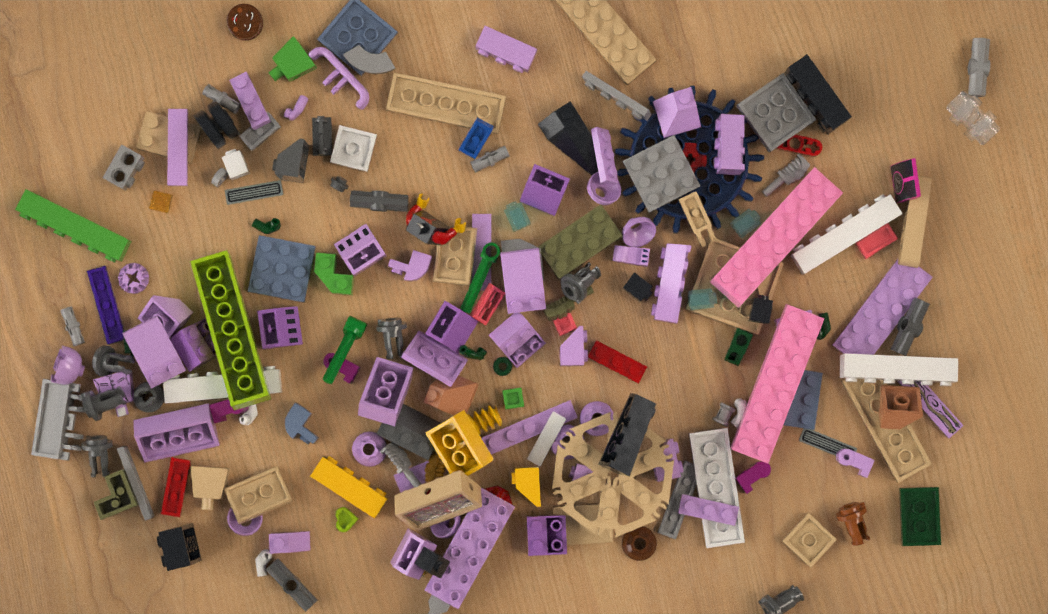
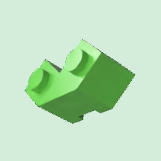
[314,253,354,296]

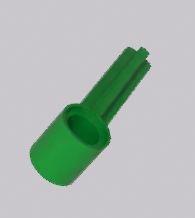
[460,242,500,313]
[323,316,367,384]

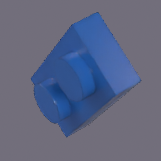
[459,117,494,159]

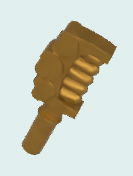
[425,454,446,483]

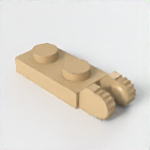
[678,191,717,247]

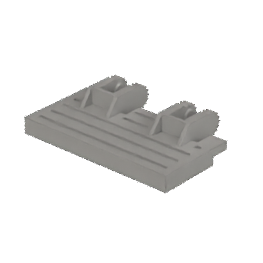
[31,379,86,461]

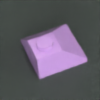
[653,87,701,138]
[138,295,193,339]

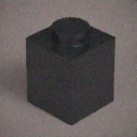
[622,272,653,302]
[748,295,773,324]
[414,547,450,578]

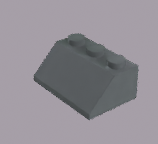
[272,138,310,184]
[377,404,440,460]

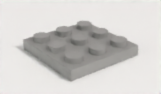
[736,73,816,153]
[623,135,700,213]

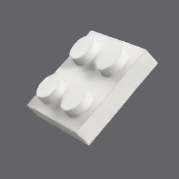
[330,125,377,172]

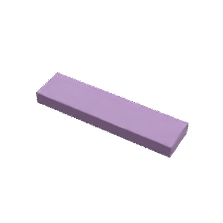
[167,109,188,186]
[472,214,491,291]

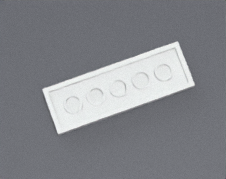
[689,428,745,548]

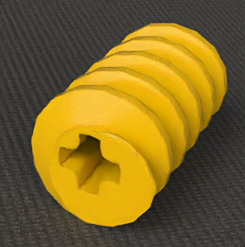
[467,405,502,435]

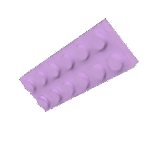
[832,259,932,355]

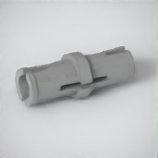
[202,84,241,114]
[470,145,510,173]
[60,306,85,347]

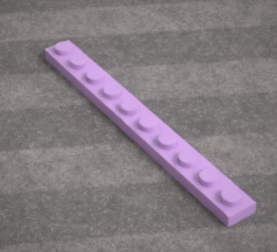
[393,400,578,493]

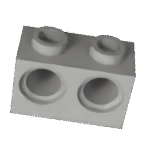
[102,145,145,191]

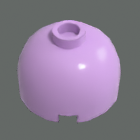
[51,345,85,385]

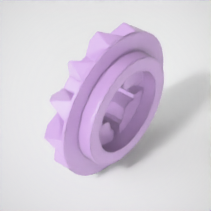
[118,263,149,294]

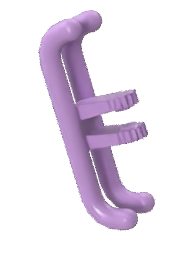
[309,47,369,110]

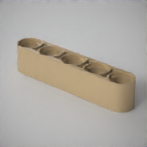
[898,175,932,268]

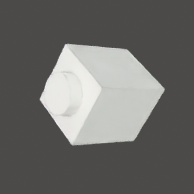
[222,149,250,181]

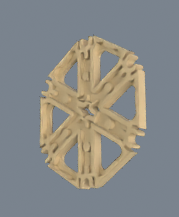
[552,412,674,538]

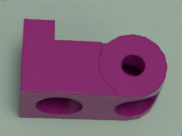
[323,353,361,384]
[209,399,249,424]
[735,461,771,494]

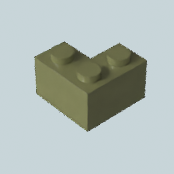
[94,469,139,520]

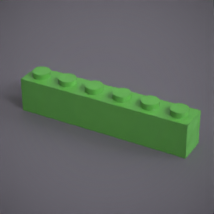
[15,189,132,263]

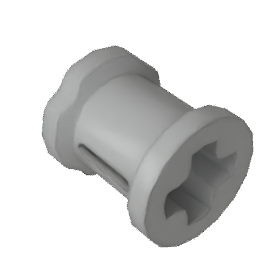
[712,402,736,427]

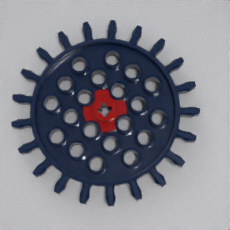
[615,85,764,235]

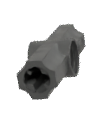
[350,190,409,212]
[891,297,930,356]
[266,558,318,612]

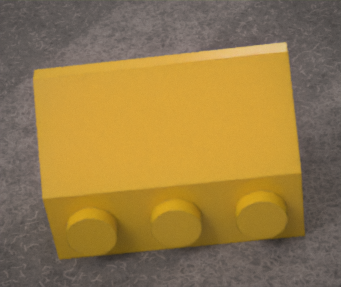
[511,466,541,507]

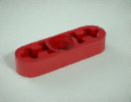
[775,134,823,157]

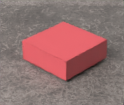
[553,313,577,336]

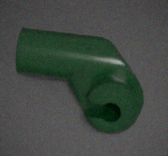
[817,312,831,340]
[459,345,487,360]

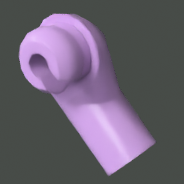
[284,95,308,121]

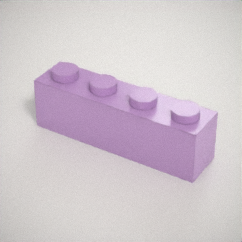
[651,243,691,324]

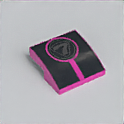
[890,158,921,204]

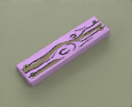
[897,381,963,438]

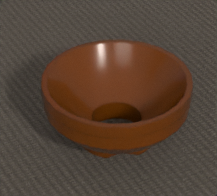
[622,526,657,561]

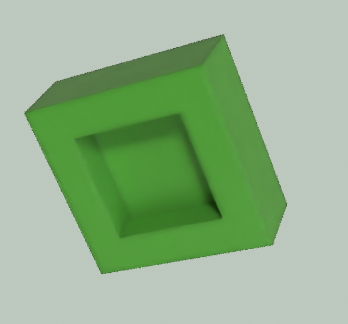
[503,388,524,410]

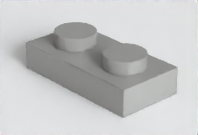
[239,112,281,151]

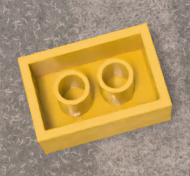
[426,410,494,476]

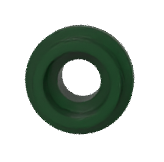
[493,357,512,376]

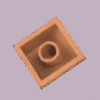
[423,375,479,415]
[879,385,923,430]

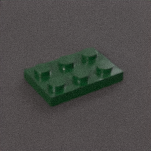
[899,487,941,546]

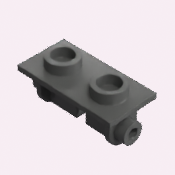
[312,116,332,156]

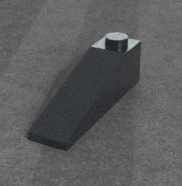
[538,101,598,176]

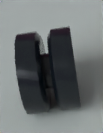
[193,100,240,150]

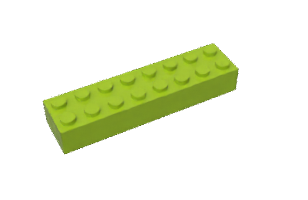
[190,250,271,411]

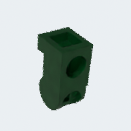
[724,328,753,366]

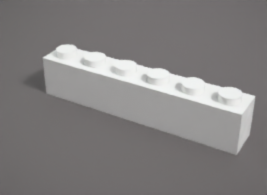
[790,194,903,275]
[840,353,958,386]
[163,366,282,404]

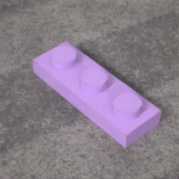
[229,72,271,130]
[591,127,618,186]
[678,494,739,526]

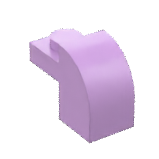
[388,250,432,281]

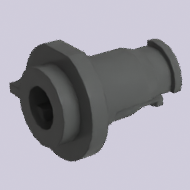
[560,262,601,304]
[376,317,407,359]
[92,346,135,376]
[133,382,165,413]
[81,386,127,421]
[81,435,113,478]
[758,585,804,614]

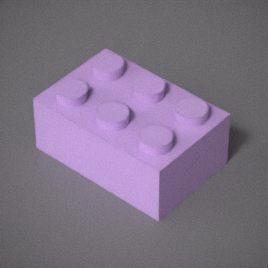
[358,357,413,426]

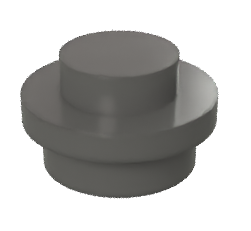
[330,176,349,192]

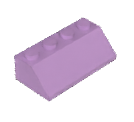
[133,403,219,463]

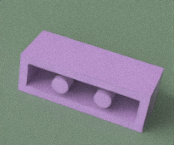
[475,26,537,73]

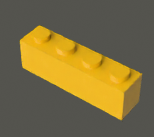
[310,456,388,519]

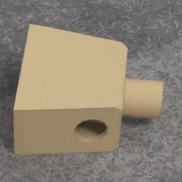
[191,466,230,510]

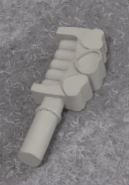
[762,154,810,197]
[380,442,421,487]

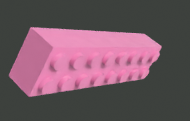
[710,167,843,308]
[731,304,824,463]

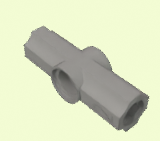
[968,38,990,97]

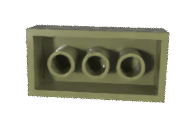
[538,204,623,280]

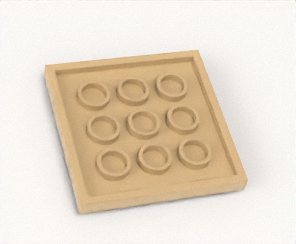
[686,239,784,335]

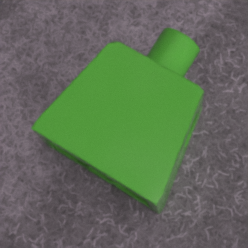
[268,36,317,82]

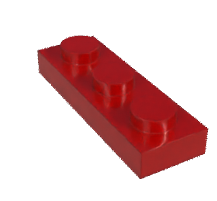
[588,340,647,384]
[161,457,191,518]

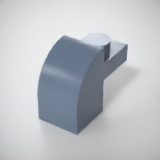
[285,403,319,445]

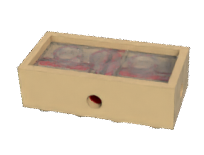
[394,470,482,531]

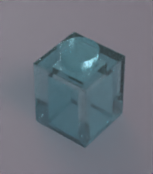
[504,201,531,233]
[730,208,761,238]
[688,288,717,311]

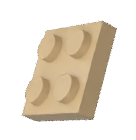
[782,513,837,568]

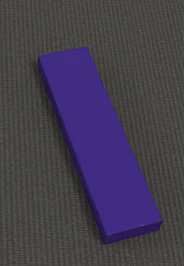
[87,266,124,345]

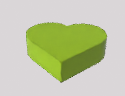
[335,507,359,532]

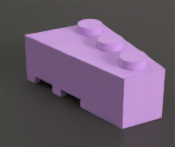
[714,114,745,175]

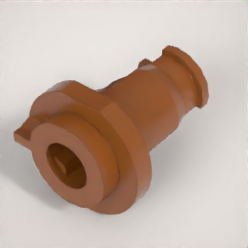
[836,502,870,546]

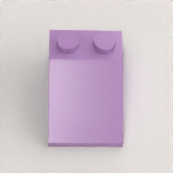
[500,248,546,314]
[122,316,186,388]

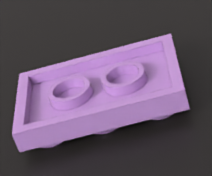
[401,331,468,387]

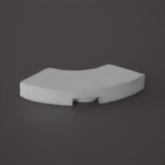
[343,45,396,74]

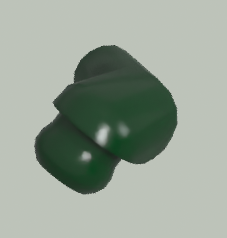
[252,218,281,234]

